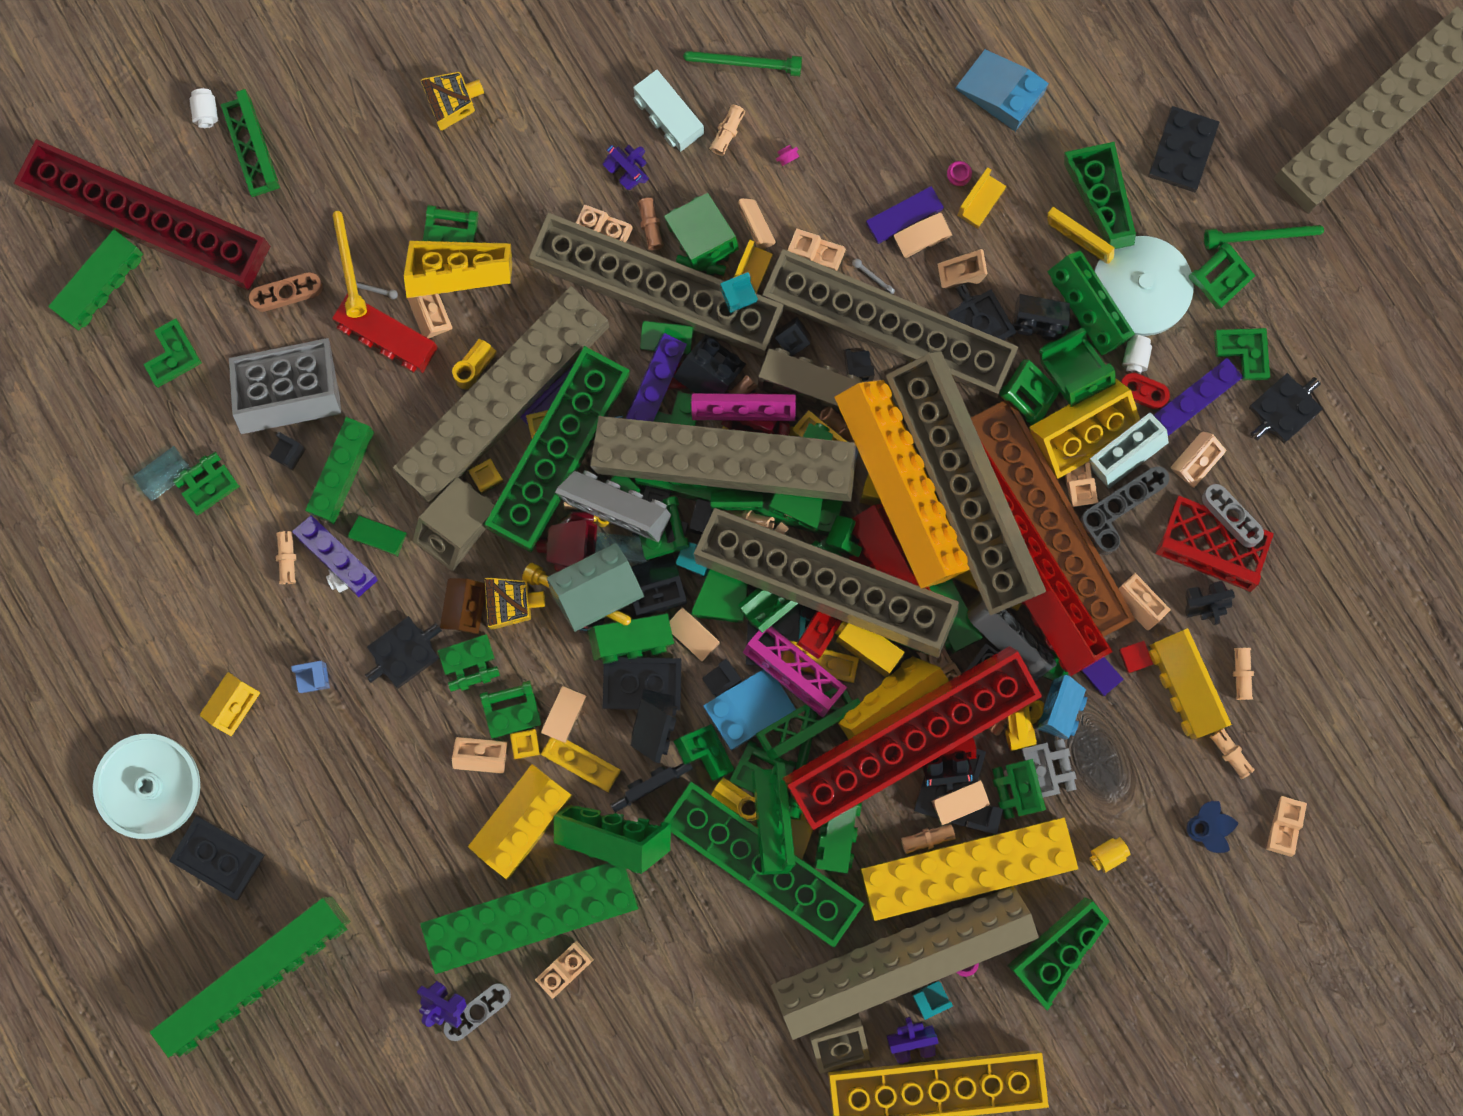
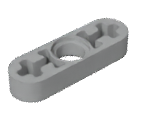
[1202,484,1264,547]
[444,983,511,1041]

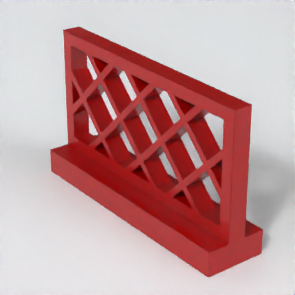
[1155,495,1274,592]

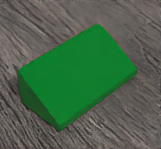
[640,321,693,355]
[711,490,763,511]
[348,516,407,557]

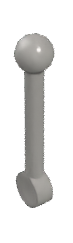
[852,259,895,294]
[356,281,398,299]

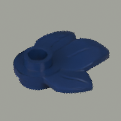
[1186,801,1238,853]

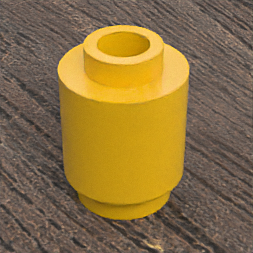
[1089,837,1131,873]

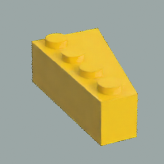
[404,241,512,298]
[838,656,949,739]

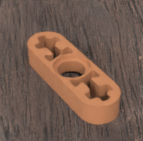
[249,272,323,312]

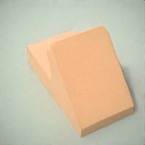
[938,249,987,289]

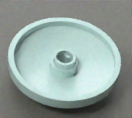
[1094,236,1194,336]
[93,734,200,839]

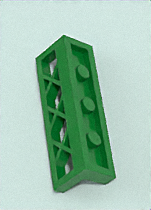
[221,89,280,197]
[737,540,825,633]
[756,687,861,761]
[752,762,795,875]

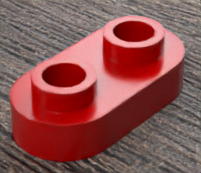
[1120,373,1170,409]

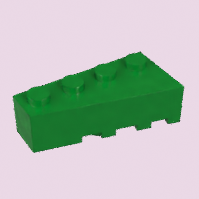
[1064,142,1136,249]
[814,802,862,874]
[554,805,671,874]
[1007,897,1110,1011]

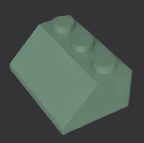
[547,543,644,632]

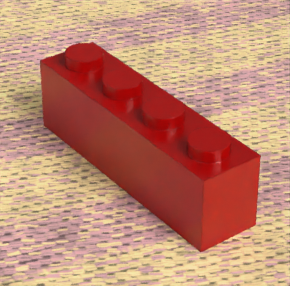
[332,293,438,374]
[851,503,931,591]

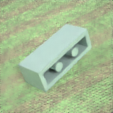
[633,70,704,152]
[1090,413,1169,489]

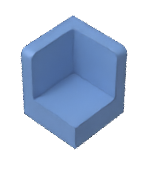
[291,661,330,693]

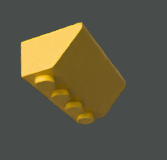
[1029,378,1140,479]
[1149,628,1232,740]
[468,764,573,879]

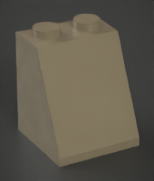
[412,477,495,571]

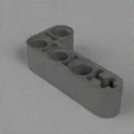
[1079,467,1169,555]
[967,592,1056,681]

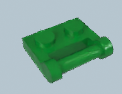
[423,205,479,243]
[1189,242,1255,309]
[999,359,1060,426]
[639,497,690,560]
[480,680,542,739]
[730,740,796,794]

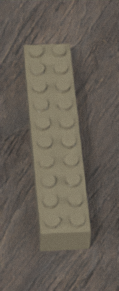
[1273,6,1463,214]
[529,213,784,358]
[762,249,1018,398]
[393,286,609,505]
[886,352,1046,616]
[590,416,858,502]
[694,508,959,658]
[771,886,1039,1040]

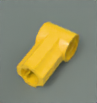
[452,339,497,390]
[1005,705,1037,751]
[711,777,757,821]

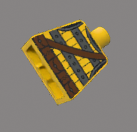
[421,72,484,131]
[485,578,545,630]

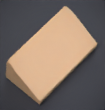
[738,198,776,250]
[407,294,452,338]
[1171,431,1226,488]
[1118,573,1171,630]
[670,607,720,662]
[452,737,507,773]
[931,780,990,825]

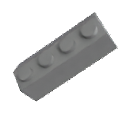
[555,470,671,543]

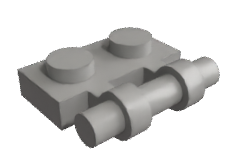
[1021,739,1077,798]

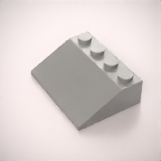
[229,338,341,434]

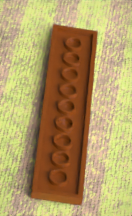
[971,400,1136,637]

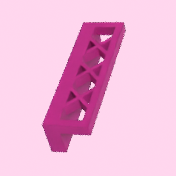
[691,393,796,421]
[743,626,847,718]

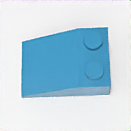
[955,49,1049,132]
[703,669,796,751]
[1036,675,1087,740]

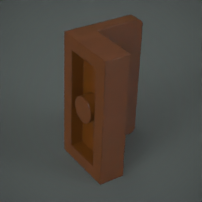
[440,578,486,634]

